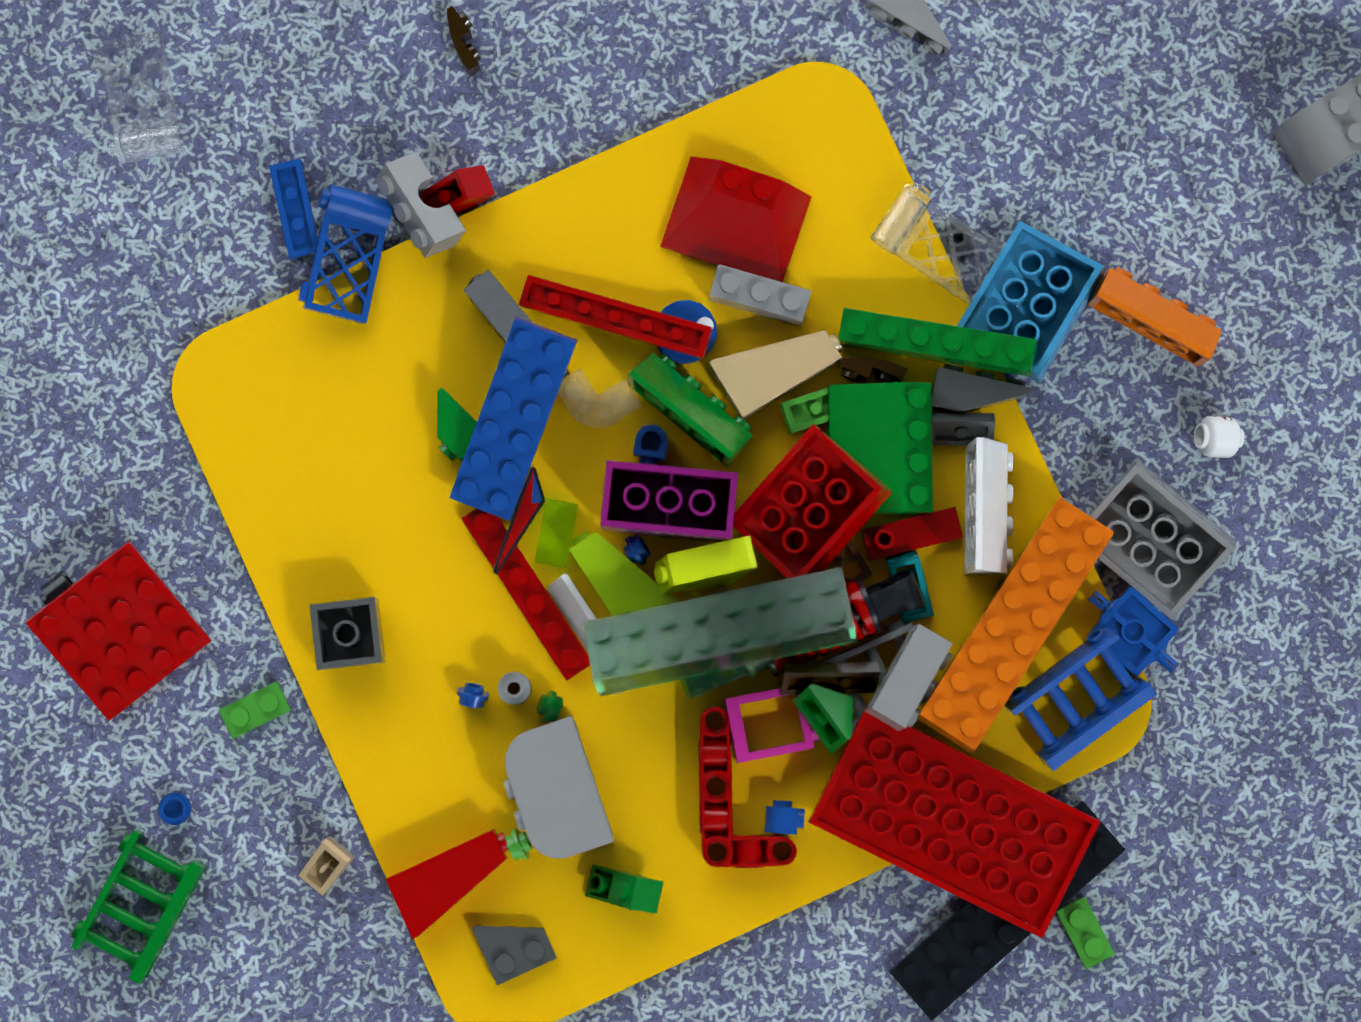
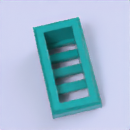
[885,550,934,624]

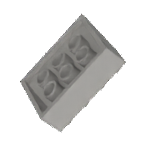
[1089,459,1236,620]

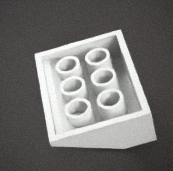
[964,437,1013,575]

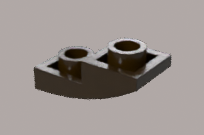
[447,6,481,78]
[837,357,908,383]

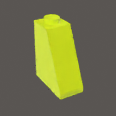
[654,536,757,594]

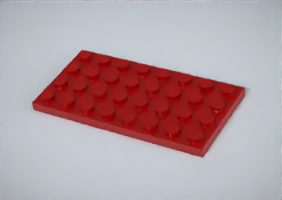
[808,705,1101,938]

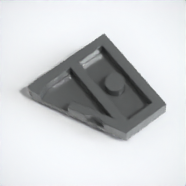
[472,925,557,985]

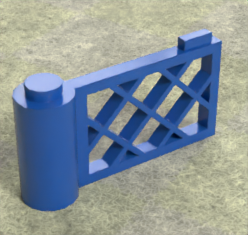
[298,184,393,324]

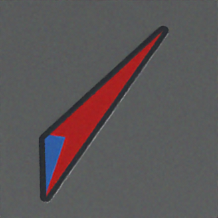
[493,467,545,574]

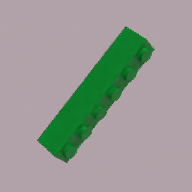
[838,308,1038,377]

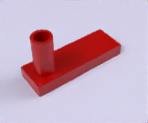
[861,507,963,561]

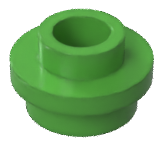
[505,828,532,860]

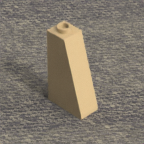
[708,330,843,420]

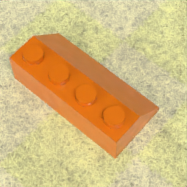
[1087,267,1222,367]

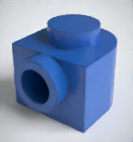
[633,425,668,465]
[764,800,805,835]

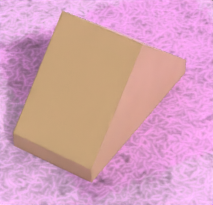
[298,837,355,896]

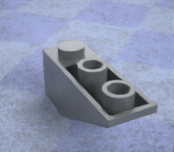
[931,364,1033,413]

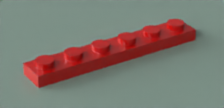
[519,275,713,360]
[461,508,593,681]

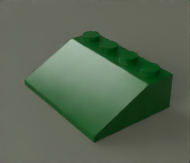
[628,353,753,467]
[828,382,933,515]

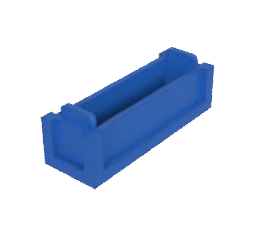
[269,159,324,262]

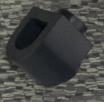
[40,571,74,605]

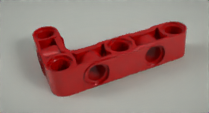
[698,706,797,868]

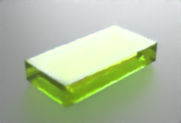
[534,498,578,568]

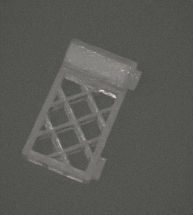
[94,30,184,164]
[871,182,1005,305]

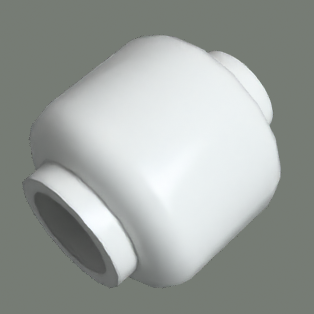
[1194,416,1245,458]

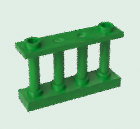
[71,830,207,984]

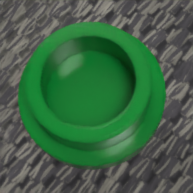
[536,690,563,723]

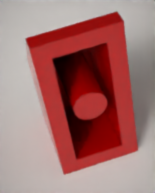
[419,165,495,214]

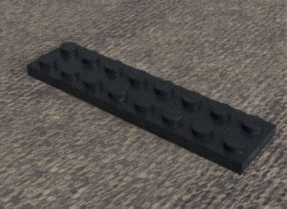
[889,801,1126,1021]

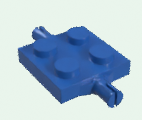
[1087,586,1179,677]

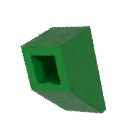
[585,864,664,914]

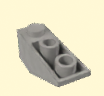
[866,0,952,56]

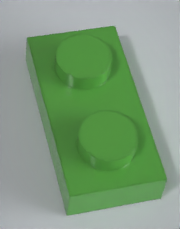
[779,383,841,435]
[219,681,292,739]
[1056,896,1115,969]

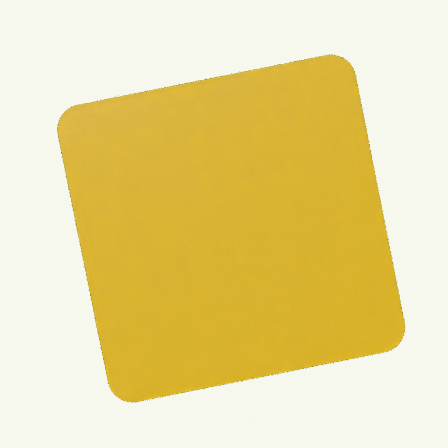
[172,62,1152,1022]

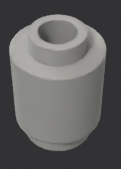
[498,672,532,705]

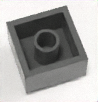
[310,597,386,670]

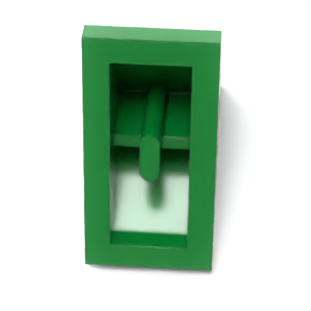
[793,684,853,754]

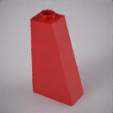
[385,828,509,939]

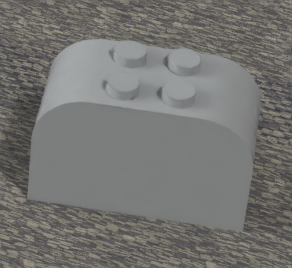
[1272,74,1361,187]
[503,716,614,858]

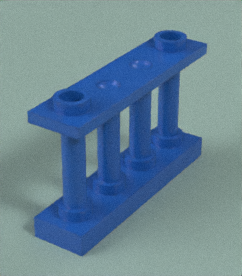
[1004,627,1157,771]

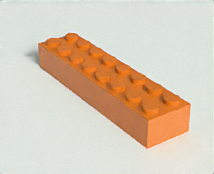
[917,497,1115,753]

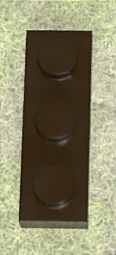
[778,662,881,695]

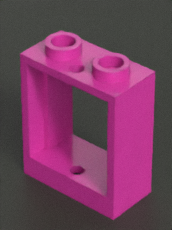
[724,688,819,763]

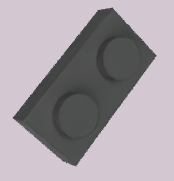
[932,413,995,446]

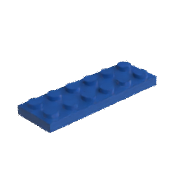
[449,317,578,521]

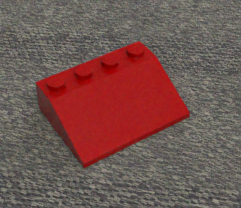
[733,424,893,589]

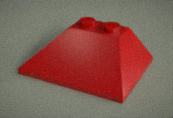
[660,156,811,282]

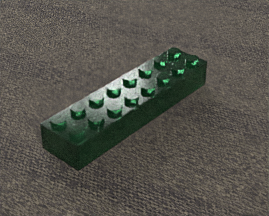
[583,567,858,696]

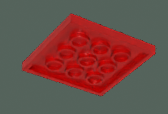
[25,540,211,721]

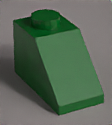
[437,387,477,462]

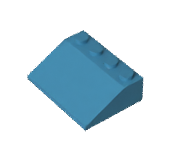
[957,221,1104,384]

